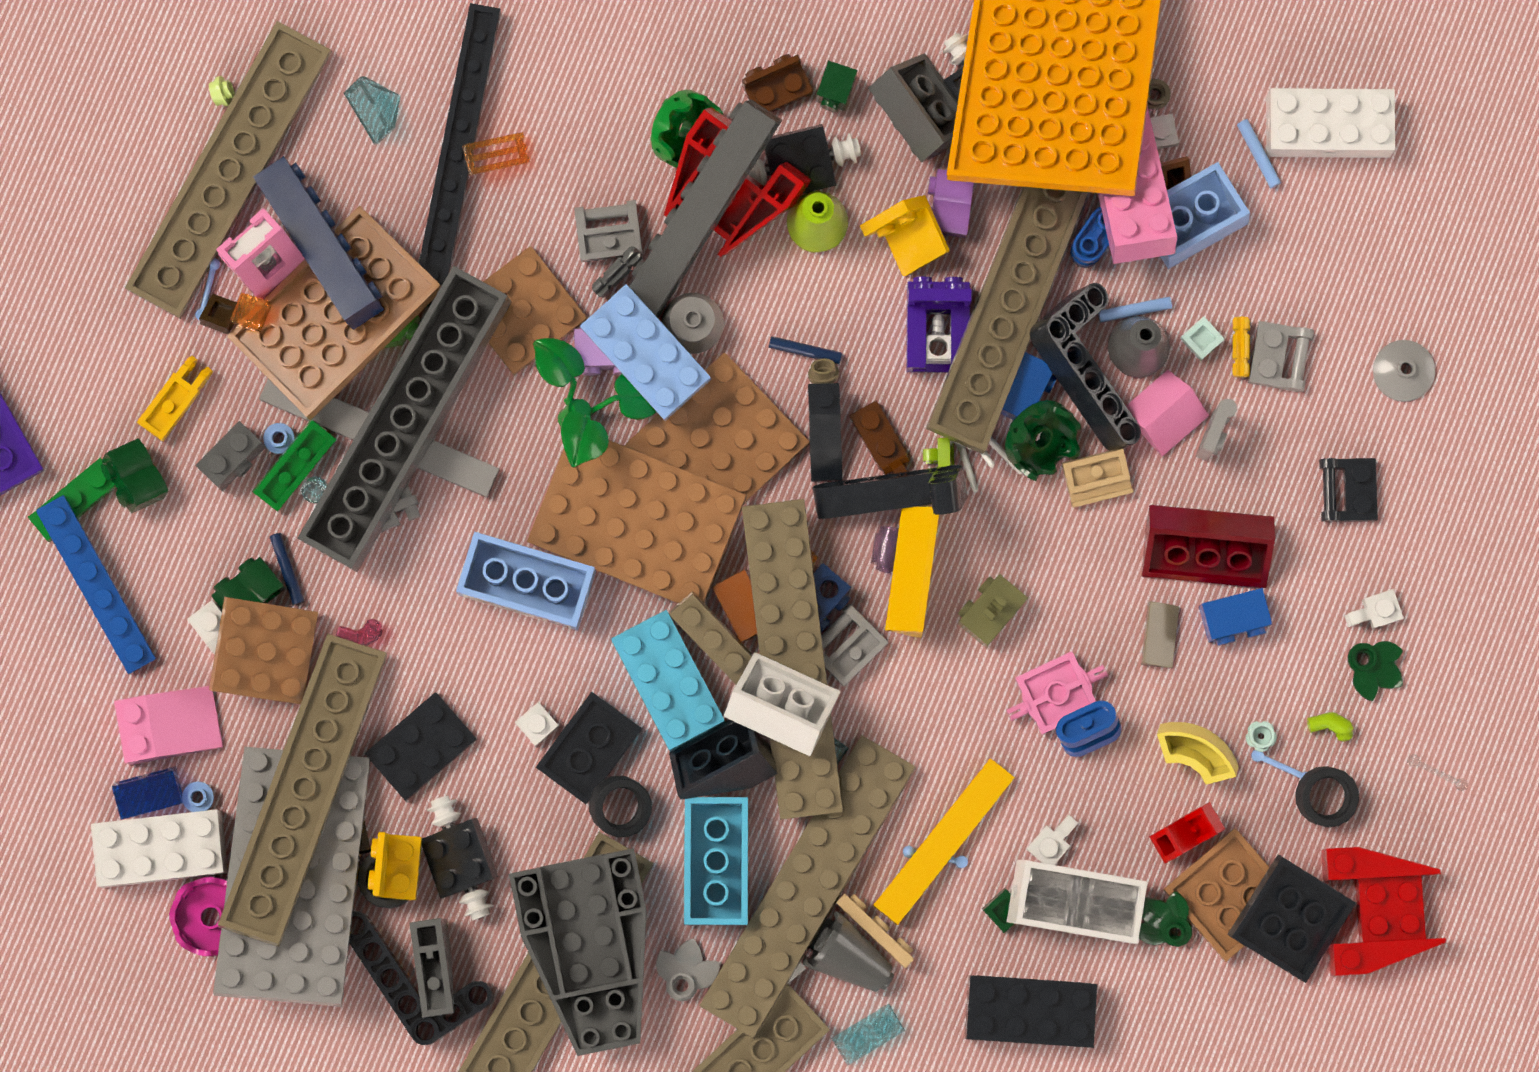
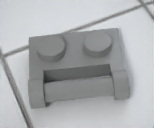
[574,200,643,263]
[1248,321,1314,392]
[1196,399,1237,461]
[821,604,889,687]

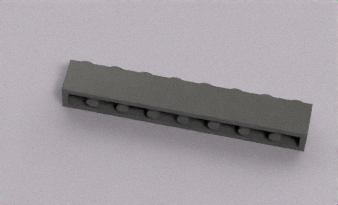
[629,99,782,318]

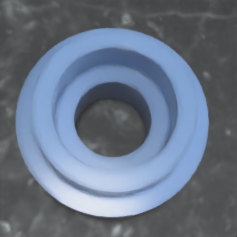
[263,423,295,454]
[182,782,214,812]

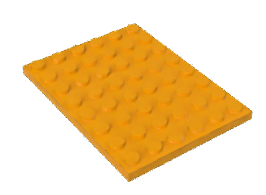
[947,0,1162,196]

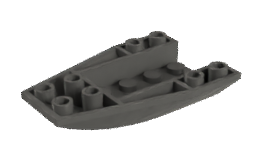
[509,848,647,1056]

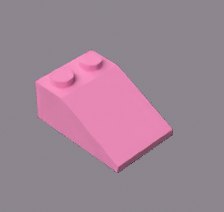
[114,686,223,765]

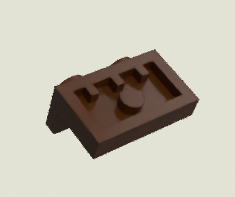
[742,54,813,113]

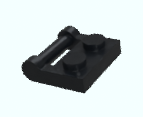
[1319,458,1378,522]

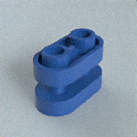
[1070,207,1109,268]
[1056,701,1122,757]

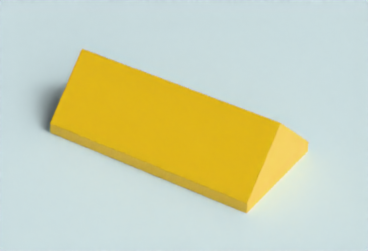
[885,507,939,638]

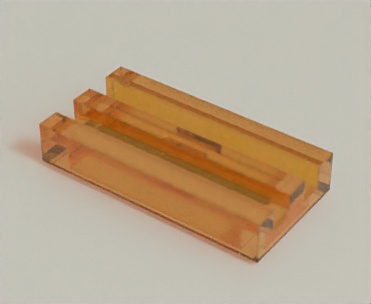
[462,132,530,176]

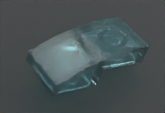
[831,1004,905,1066]

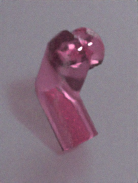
[336,619,383,646]

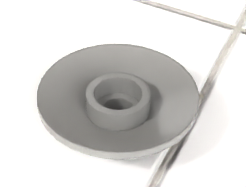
[1373,340,1435,402]

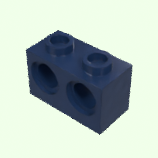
[814,563,852,633]

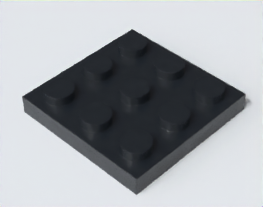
[1227,854,1356,983]

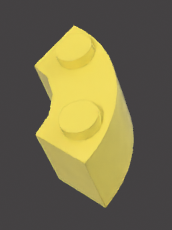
[1157,722,1239,785]

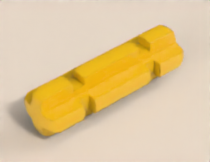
[1232,316,1250,378]

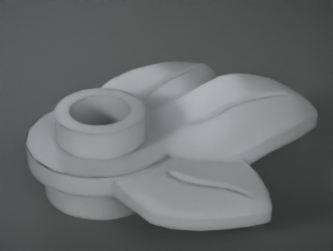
[656,939,720,1001]

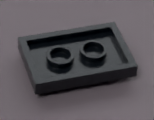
[364,692,477,801]
[535,692,642,805]

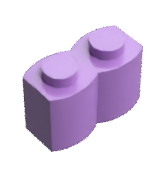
[928,169,974,238]

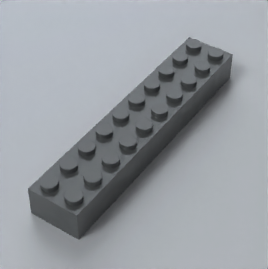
[298,266,512,573]

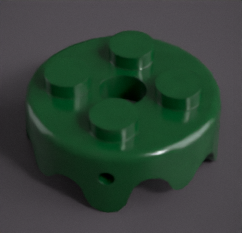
[1005,400,1081,481]

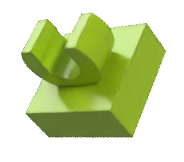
[923,438,955,467]

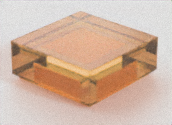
[230,292,272,333]

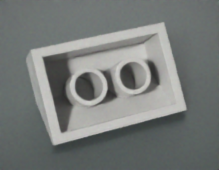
[724,652,841,756]

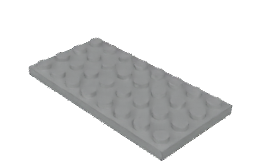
[213,747,371,1007]

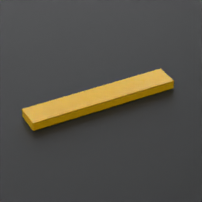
[873,758,1015,925]

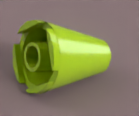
[787,191,848,253]

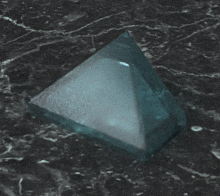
[344,76,400,145]

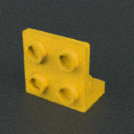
[860,195,949,276]
[368,832,422,901]

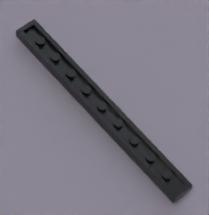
[419,3,501,307]

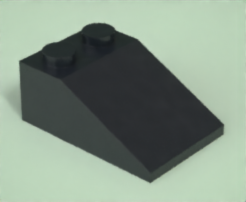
[669,720,778,799]

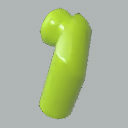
[1307,712,1354,742]

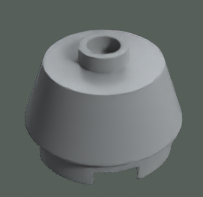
[662,293,724,354]

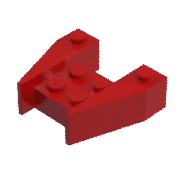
[664,107,812,257]
[1321,847,1446,976]

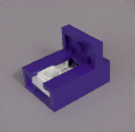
[906,276,972,373]

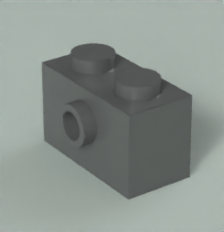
[195,421,266,492]

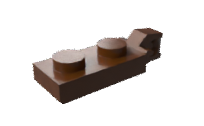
[849,400,909,475]

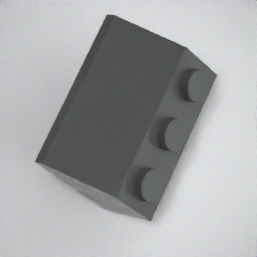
[868,53,958,163]

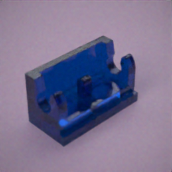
[112,766,183,820]

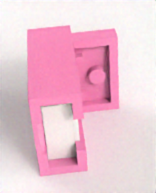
[216,208,305,302]

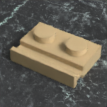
[1062,448,1134,508]

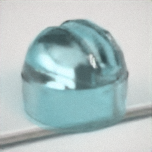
[301,476,328,504]

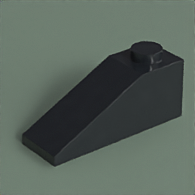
[808,383,842,482]

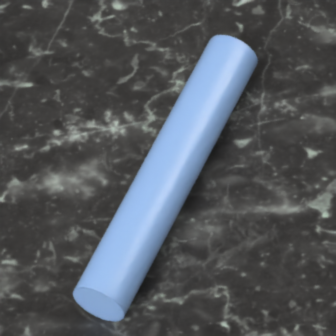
[1237,119,1281,189]
[1098,297,1172,323]

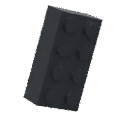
[964,975,1097,1048]

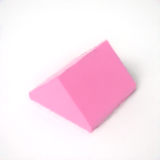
[1126,370,1209,457]

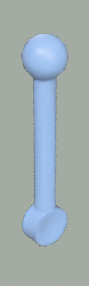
[195,258,220,321]
[1251,750,1307,779]
[903,845,968,868]

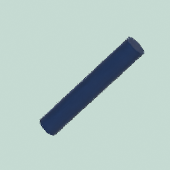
[769,336,842,365]
[269,533,305,606]

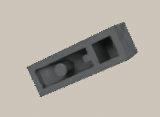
[409,918,455,1018]

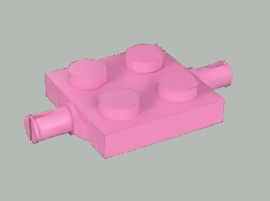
[1006,651,1108,735]

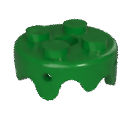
[650,89,723,168]

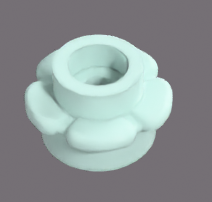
[1245,721,1277,752]

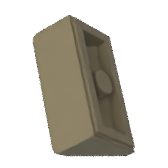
[1141,601,1179,669]

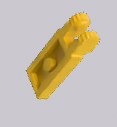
[137,356,213,442]

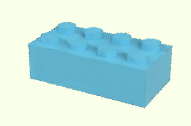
[611,610,725,752]
[684,797,748,925]

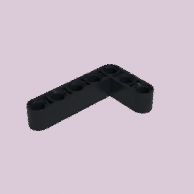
[1030,283,1141,451]
[812,465,968,519]
[349,911,494,1045]

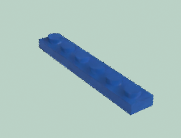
[36,495,157,674]

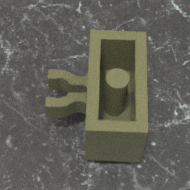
[958,574,1028,648]

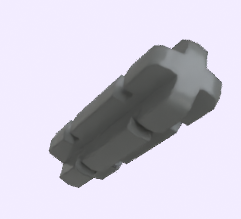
[592,246,643,298]

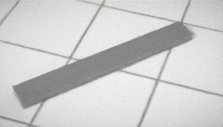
[259,379,500,498]

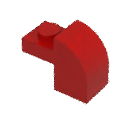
[1149,802,1225,864]

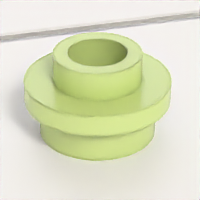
[209,76,235,107]

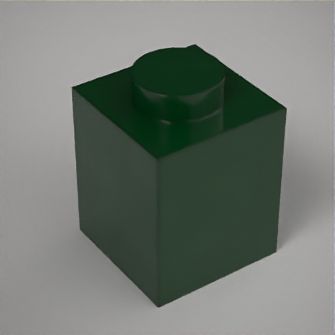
[816,60,858,112]

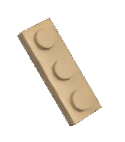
[836,894,914,969]

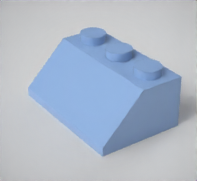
[1160,162,1250,269]

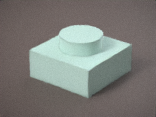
[1180,317,1225,361]

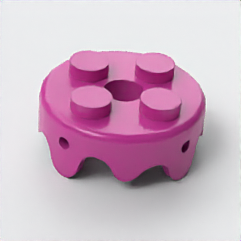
[169,877,227,957]

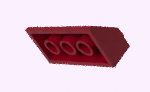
[1142,505,1275,588]

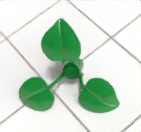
[533,338,656,468]

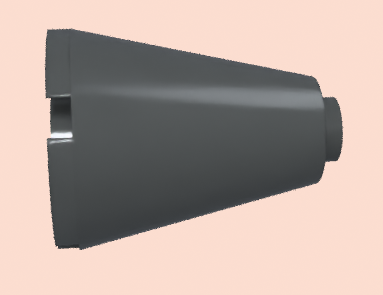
[1108,316,1170,378]
[803,912,894,992]

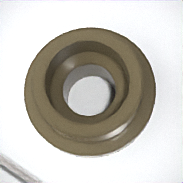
[1147,79,1171,110]
[808,358,839,384]

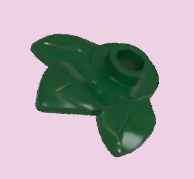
[1347,641,1403,701]
[1139,891,1193,947]

